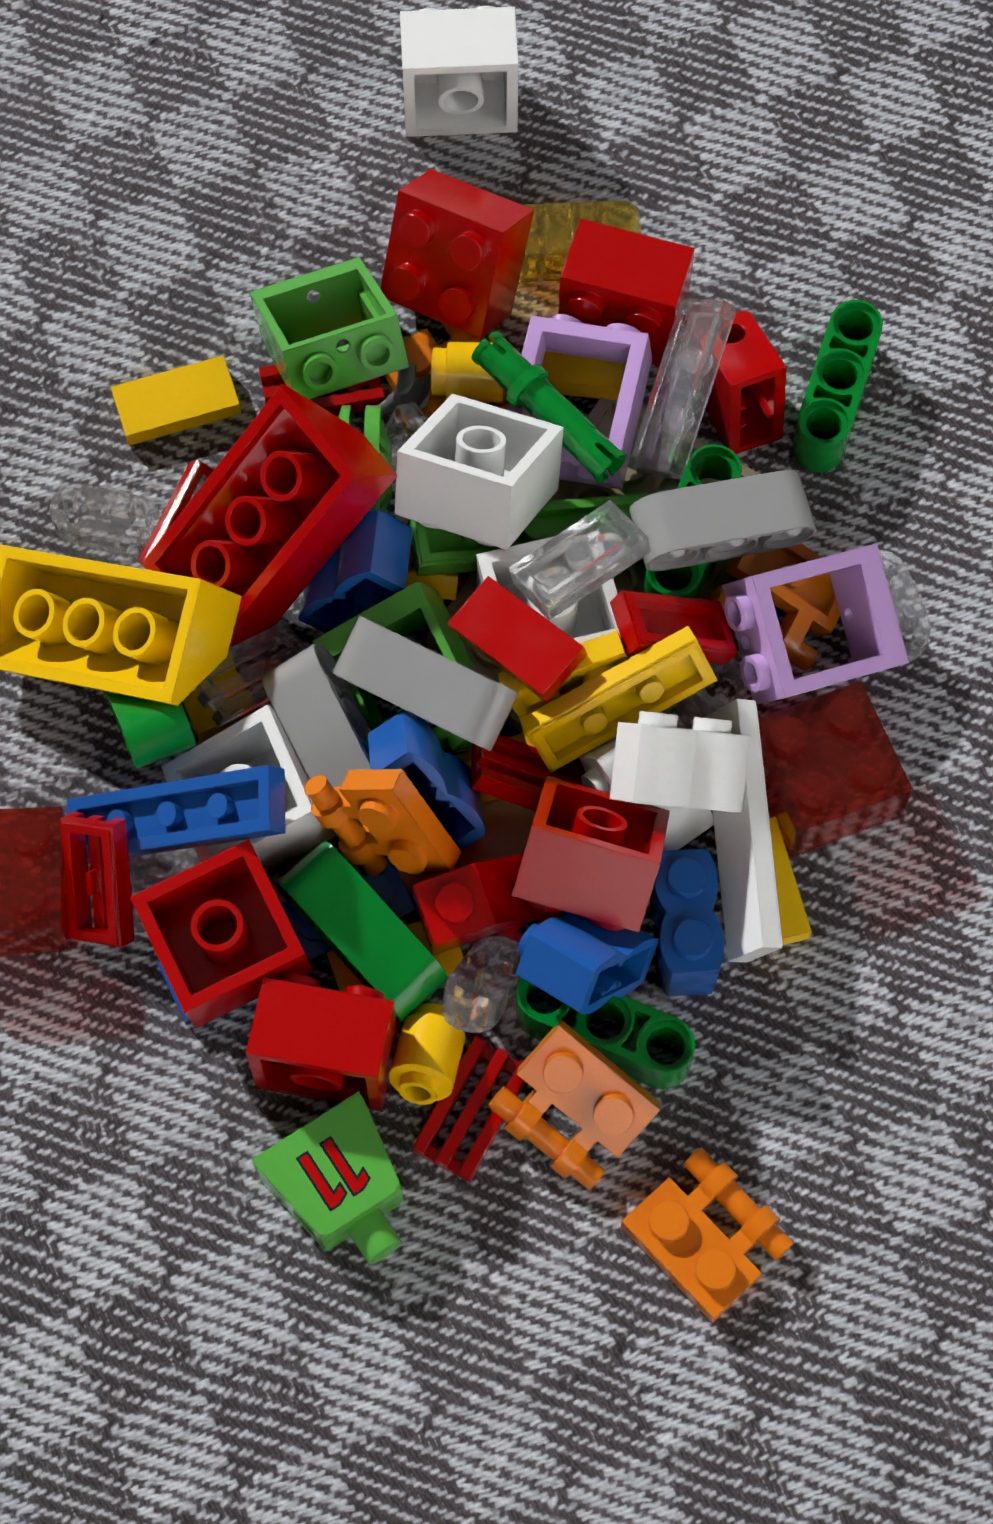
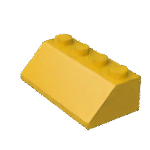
[0,544,242,706]

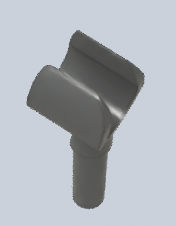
[363,363,431,421]

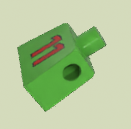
[252,1091,404,1265]

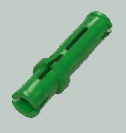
[471,331,627,484]

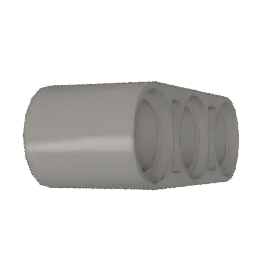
[629,470,817,571]
[332,616,519,751]
[262,643,371,823]

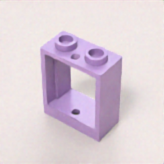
[508,314,652,490]
[722,543,909,705]

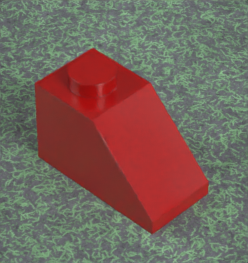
[412,854,553,956]

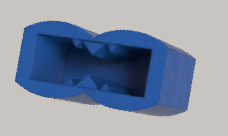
[298,510,412,633]
[368,710,486,851]
[650,848,725,997]
[515,911,659,1014]

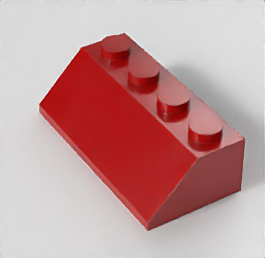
[141,386,398,651]

